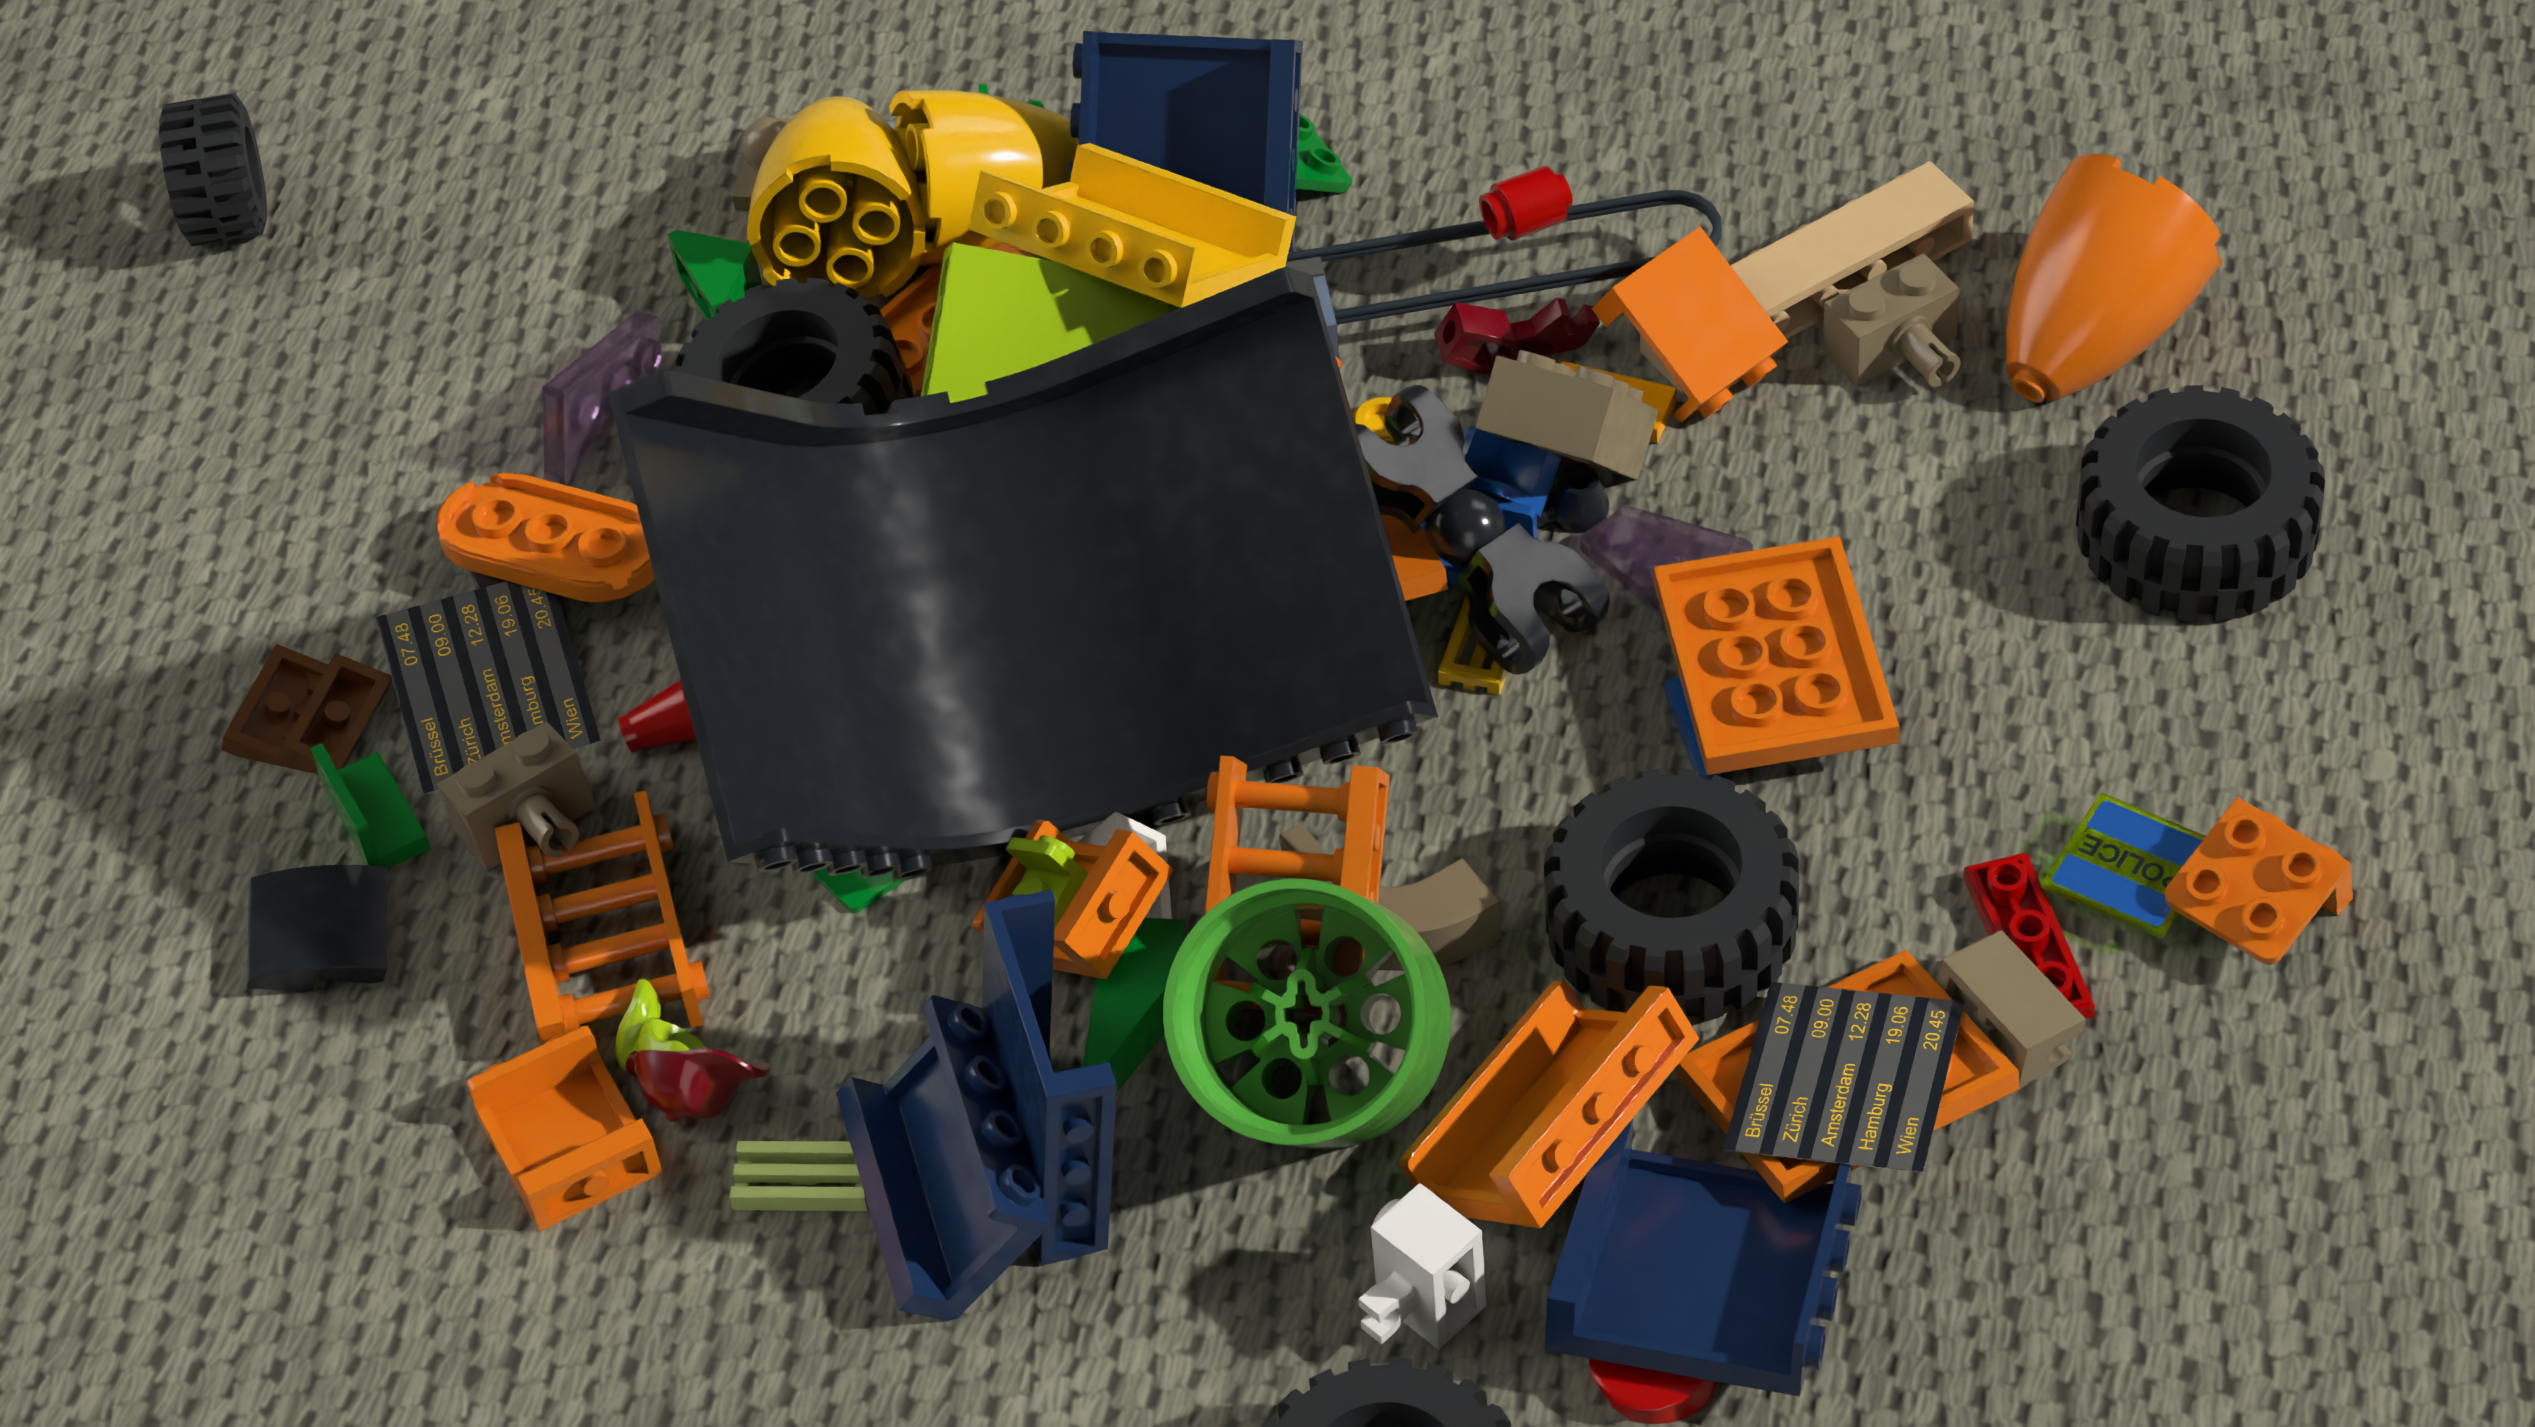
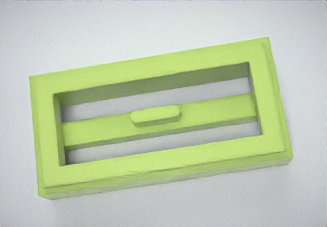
[729,1141,868,1211]

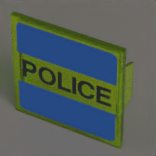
[2041,792,2206,939]

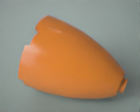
[2005,154,2223,403]

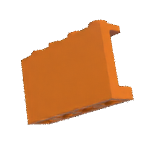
[1399,980,1699,1229]

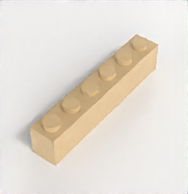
[1640,161,1974,394]

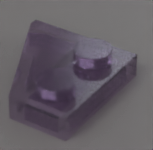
[1579,505,1753,619]

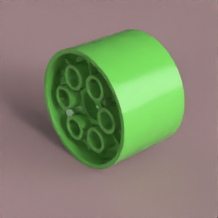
[1163,878,1451,1150]

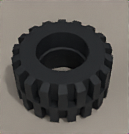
[159,93,267,247]

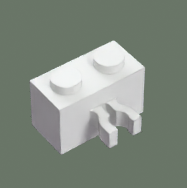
[1358,1183,1487,1350]

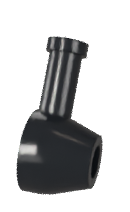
[1537,465,1610,533]

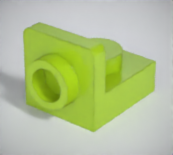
[1006,835,1089,945]

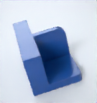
[1462,426,1561,516]

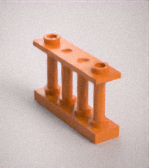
[1205,756,1390,1038]
[494,790,711,1045]

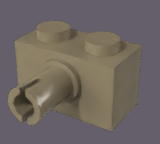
[1823,253,1961,387]
[436,721,597,871]

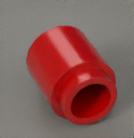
[1479,165,1573,241]

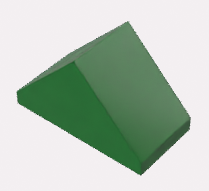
[667,230,762,321]

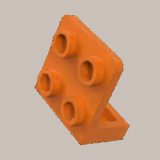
[2165,797,2353,965]

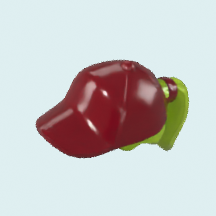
[615,979,771,1122]

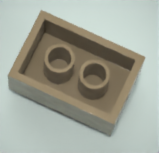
[1475,350,1659,480]

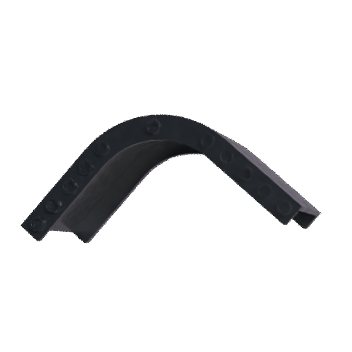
[608,267,1438,879]

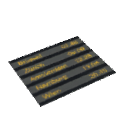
[376,581,601,794]
[1723,982,1965,1173]

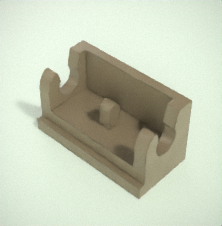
[1938,930,2086,1089]

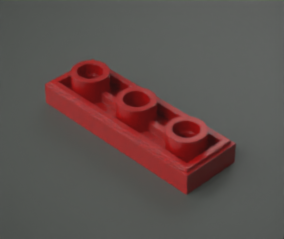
[1963,852,2095,1019]

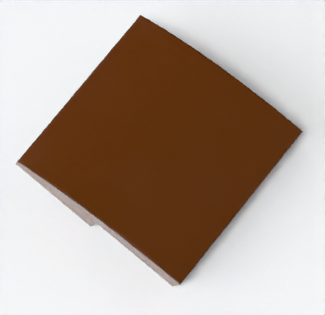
[222,644,392,775]

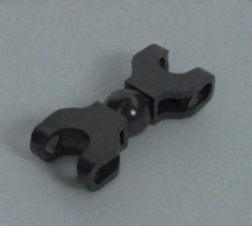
[1355,385,1610,675]

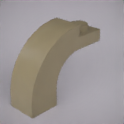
[1279,824,1502,971]

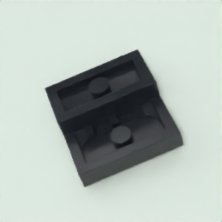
[247,865,387,993]

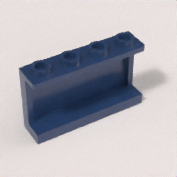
[836,995,1051,1321]

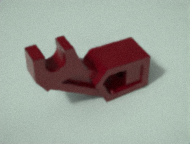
[1434,298,1600,374]

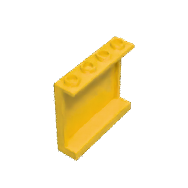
[968,143,1297,308]

